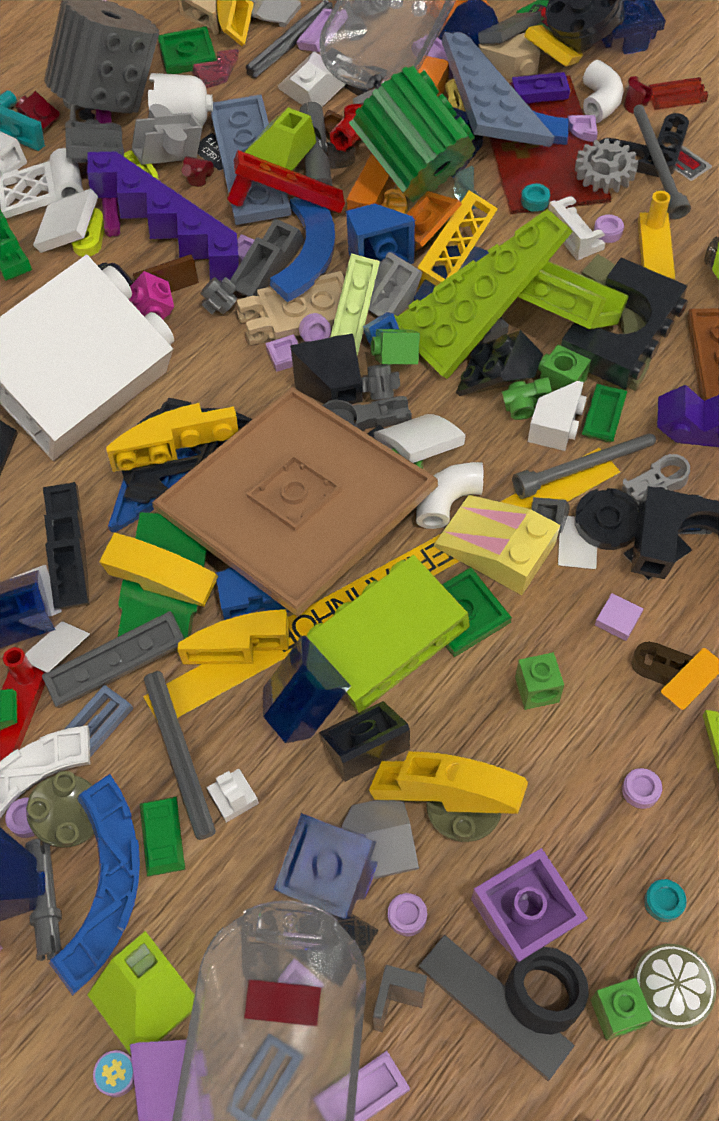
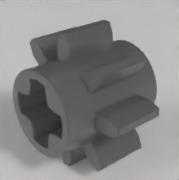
[200,277,237,314]
[361,364,400,400]

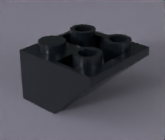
[456,330,544,396]
[290,333,363,404]

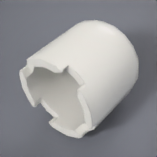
[148,73,213,126]

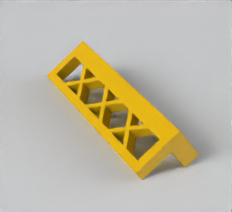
[417,190,498,290]

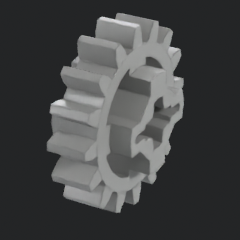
[575,139,638,193]

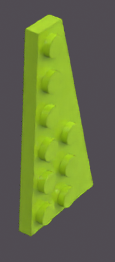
[394,209,573,379]

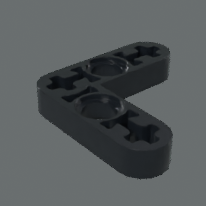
[599,113,689,177]

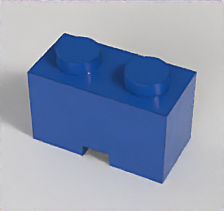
[216,567,290,620]

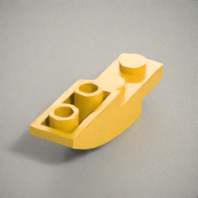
[106,403,238,472]
[369,751,528,814]

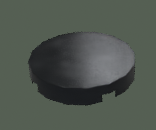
[575,488,639,550]

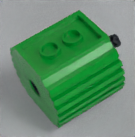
[349,66,475,202]

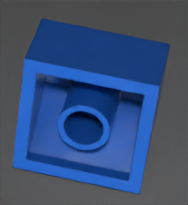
[346,204,415,264]

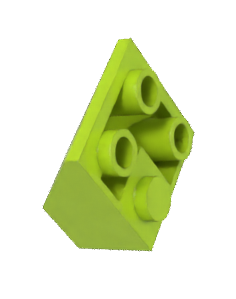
[244,107,317,170]
[87,931,202,1055]

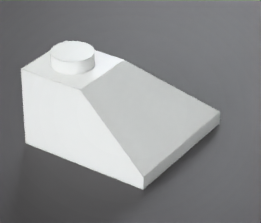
[278,51,351,107]

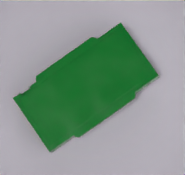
[117,512,207,638]

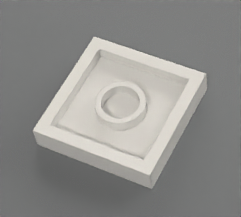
[33,189,98,253]

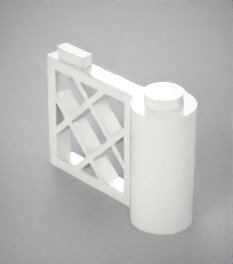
[0,148,83,218]

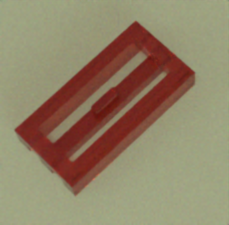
[648,77,709,110]

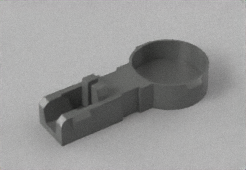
[322,396,412,431]

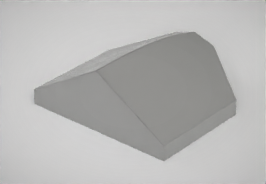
[251,0,301,27]
[368,252,422,317]
[339,800,419,880]

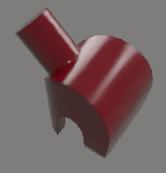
[624,76,653,114]
[181,156,214,187]

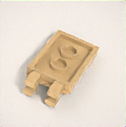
[237,271,345,345]

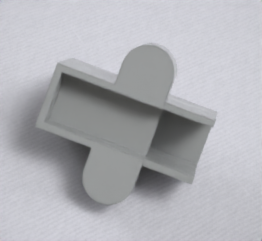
[131,104,202,165]

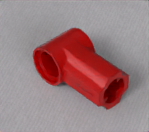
[330,104,362,151]

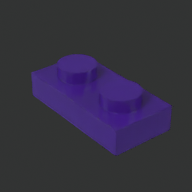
[511,72,570,104]

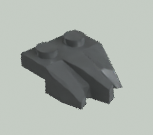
[65,119,124,163]

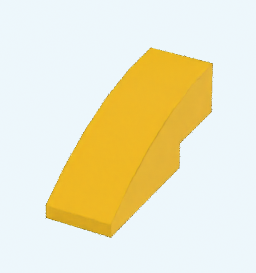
[217,0,254,46]
[99,532,218,607]
[178,609,289,665]

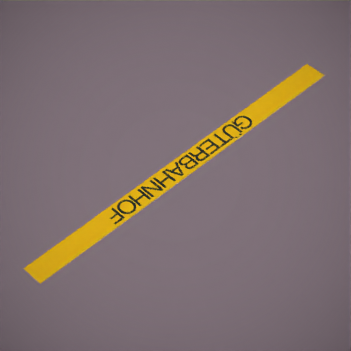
[143,448,621,722]

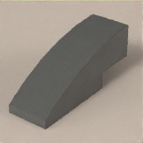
[230,218,304,297]

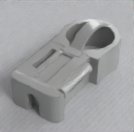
[622,454,690,505]

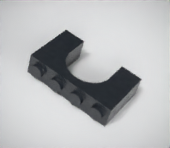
[561,257,688,390]
[631,486,719,579]

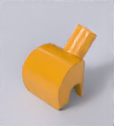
[381,186,408,214]

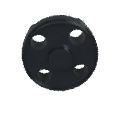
[546,0,626,52]

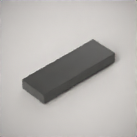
[478,12,542,44]

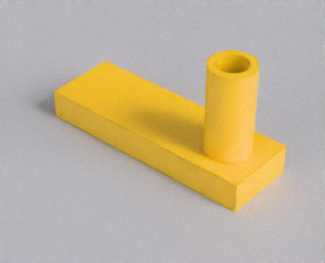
[638,191,675,280]

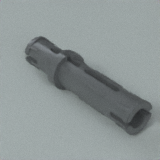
[25,839,62,961]

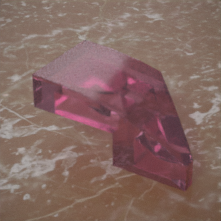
[192,49,239,88]

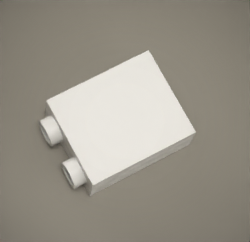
[0,254,174,461]

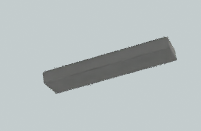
[42,611,185,708]
[419,935,575,1082]

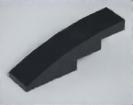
[43,482,89,610]

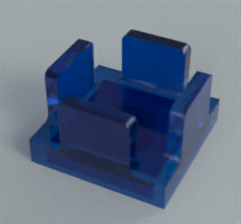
[602,0,666,55]
[273,813,378,920]

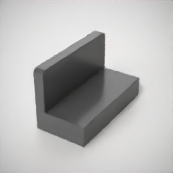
[373,965,427,1032]

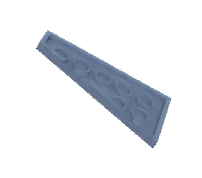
[441,32,555,147]

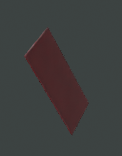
[244,979,322,1027]

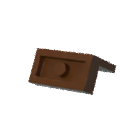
[133,255,199,292]

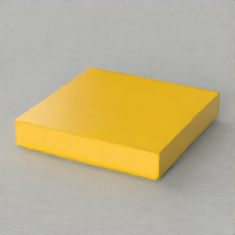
[524,25,583,67]

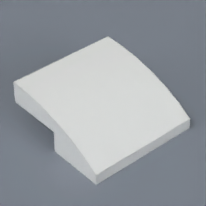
[374,414,465,463]

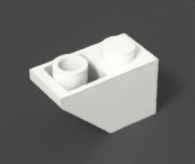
[528,381,587,451]

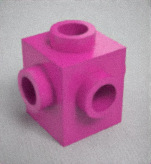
[129,271,174,320]

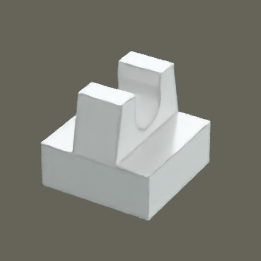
[207,769,259,823]

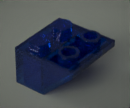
[0,570,56,648]
[263,635,351,743]

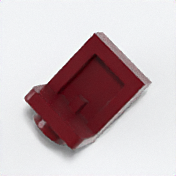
[15,91,61,133]

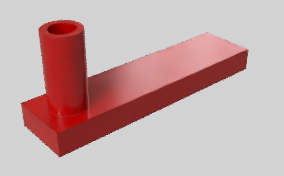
[227,150,345,213]
[0,647,47,761]

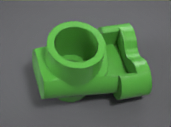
[502,377,552,420]

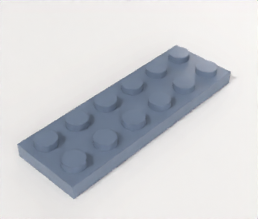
[210,95,291,225]

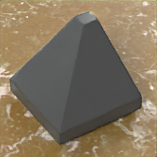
[531,497,570,533]

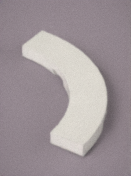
[0,726,90,818]

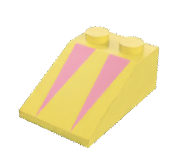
[434,495,560,595]

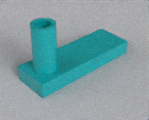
[0,90,45,151]

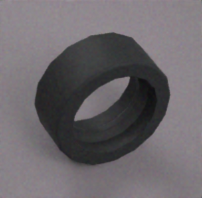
[505,947,589,1035]

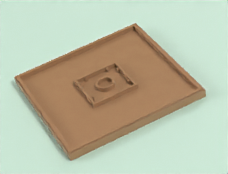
[152,387,438,617]

